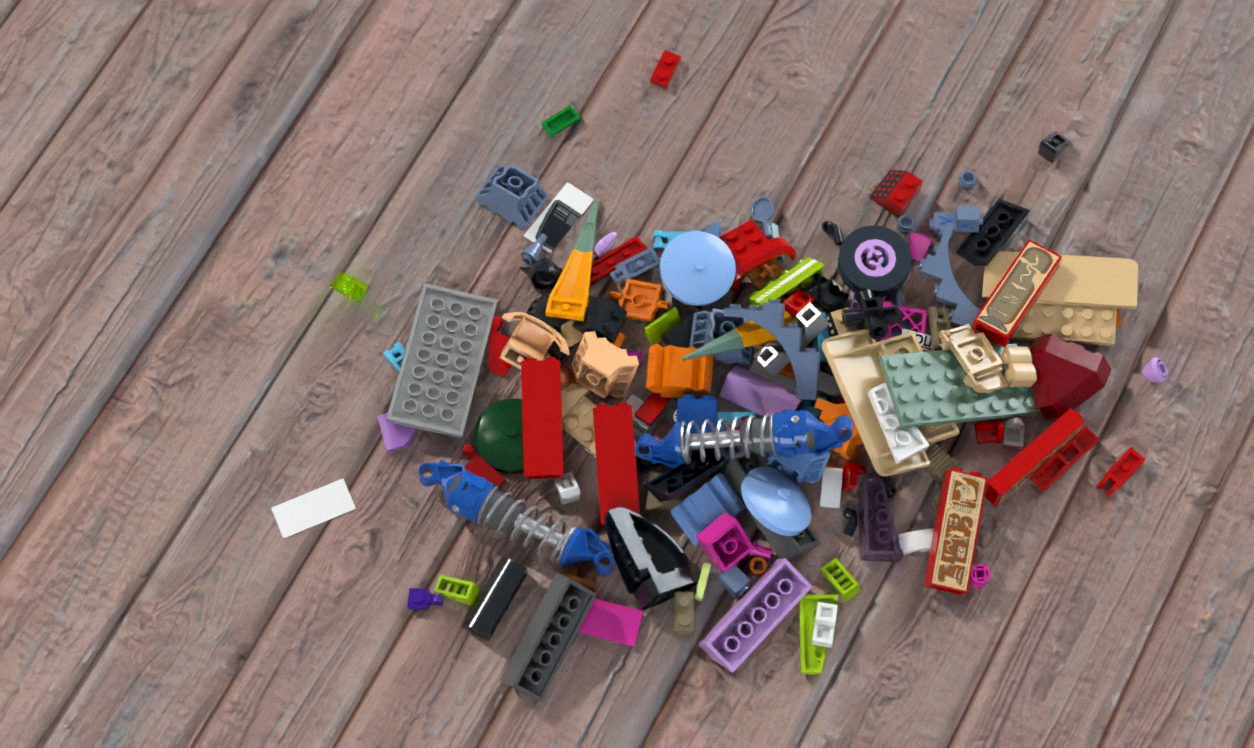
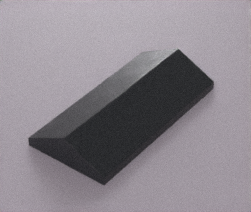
[957,199,1030,266]
[645,449,730,502]

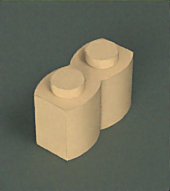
[1000,347,1037,387]

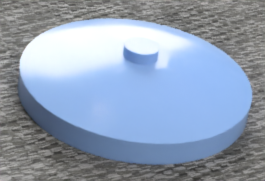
[659,231,736,306]
[741,467,811,536]

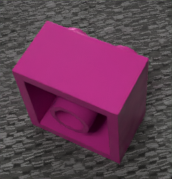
[695,512,754,573]

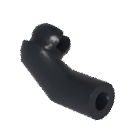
[822,221,844,245]
[877,475,897,498]
[843,508,858,537]

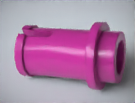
[748,541,773,561]

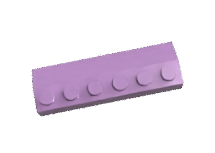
[698,558,812,673]

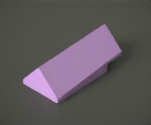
[719,365,804,418]

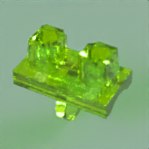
[330,271,369,303]

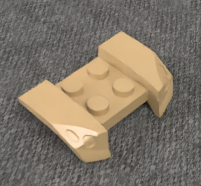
[939,324,1009,393]
[562,383,597,456]

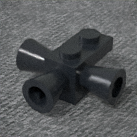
[841,289,902,339]

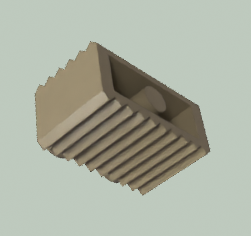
[923,442,961,486]
[674,592,695,637]

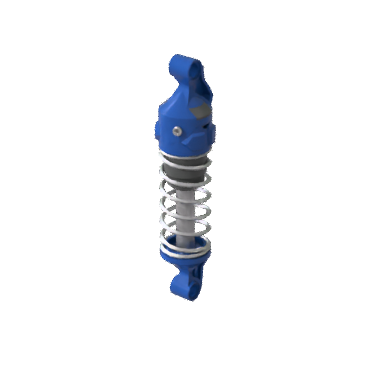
[635,409,853,469]
[418,460,614,576]

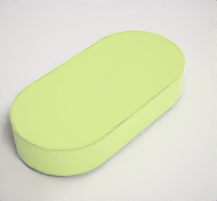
[695,562,712,602]

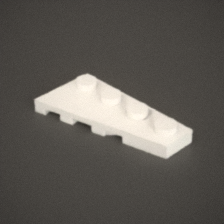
[868,383,929,465]

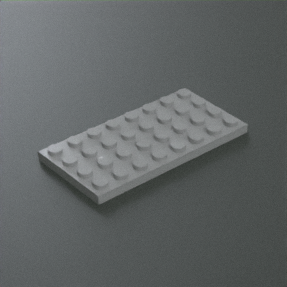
[386,283,498,439]

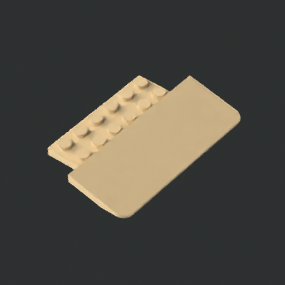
[982,251,1138,346]
[821,328,960,477]

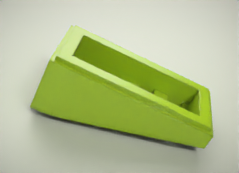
[820,558,861,602]
[433,575,479,606]

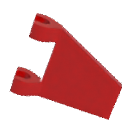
[488,315,512,378]
[462,444,506,488]

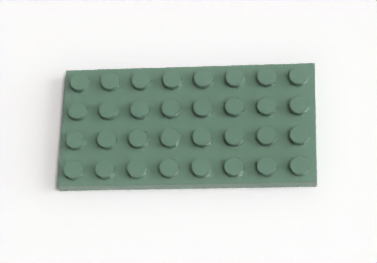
[878,343,1040,429]

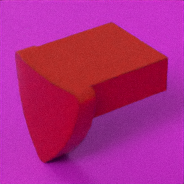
[974,421,1004,444]
[841,462,867,492]

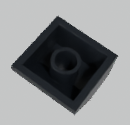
[572,296,627,343]

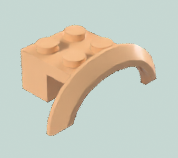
[500,312,569,370]

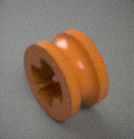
[749,557,767,577]

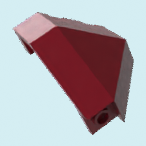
[1030,334,1111,419]

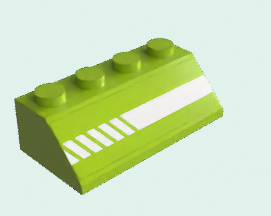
[748,257,824,310]

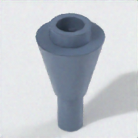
[521,234,548,265]

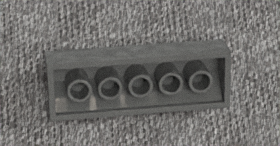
[718,452,820,562]
[500,573,597,702]

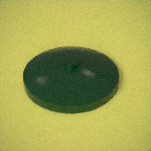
[474,399,524,474]

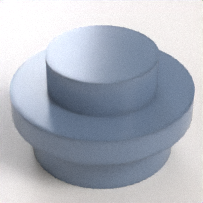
[958,171,977,189]
[896,215,915,233]

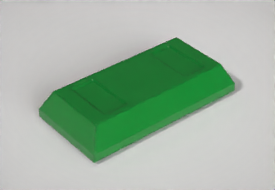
[541,105,581,137]

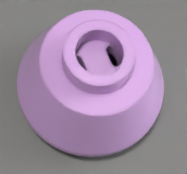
[1143,357,1168,382]

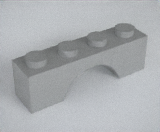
[754,303,830,377]

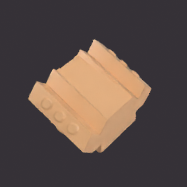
[571,331,639,399]

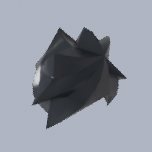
[519,257,563,289]
[800,277,850,314]

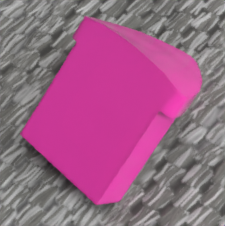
[909,233,933,261]

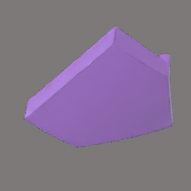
[378,413,420,453]

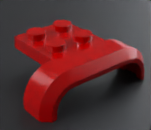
[720,219,796,291]

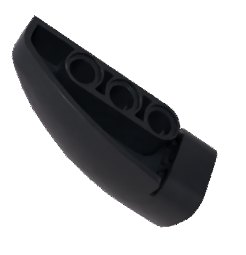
[604,507,697,610]

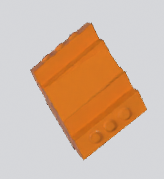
[646,344,714,398]
[814,398,863,462]

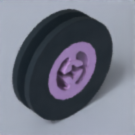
[838,225,911,297]

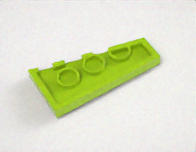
[799,595,839,675]

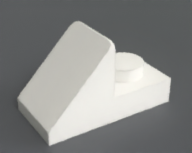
[553,472,581,505]

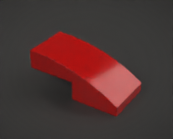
[634,392,673,427]

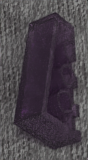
[858,478,904,562]

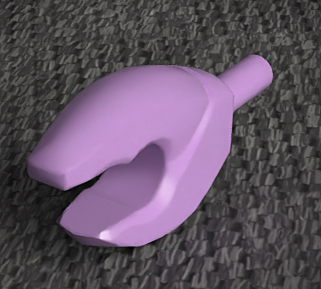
[592,232,617,260]

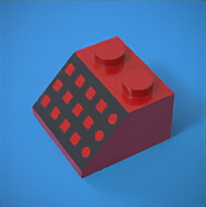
[869,170,923,218]

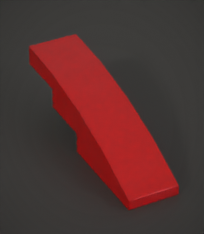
[1029,426,1100,493]

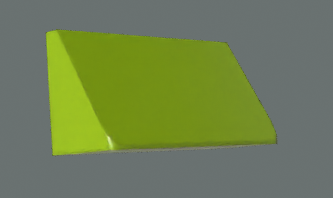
[645,307,682,345]

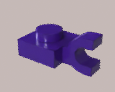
[407,588,444,611]

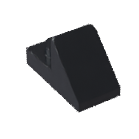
[1038,131,1070,163]

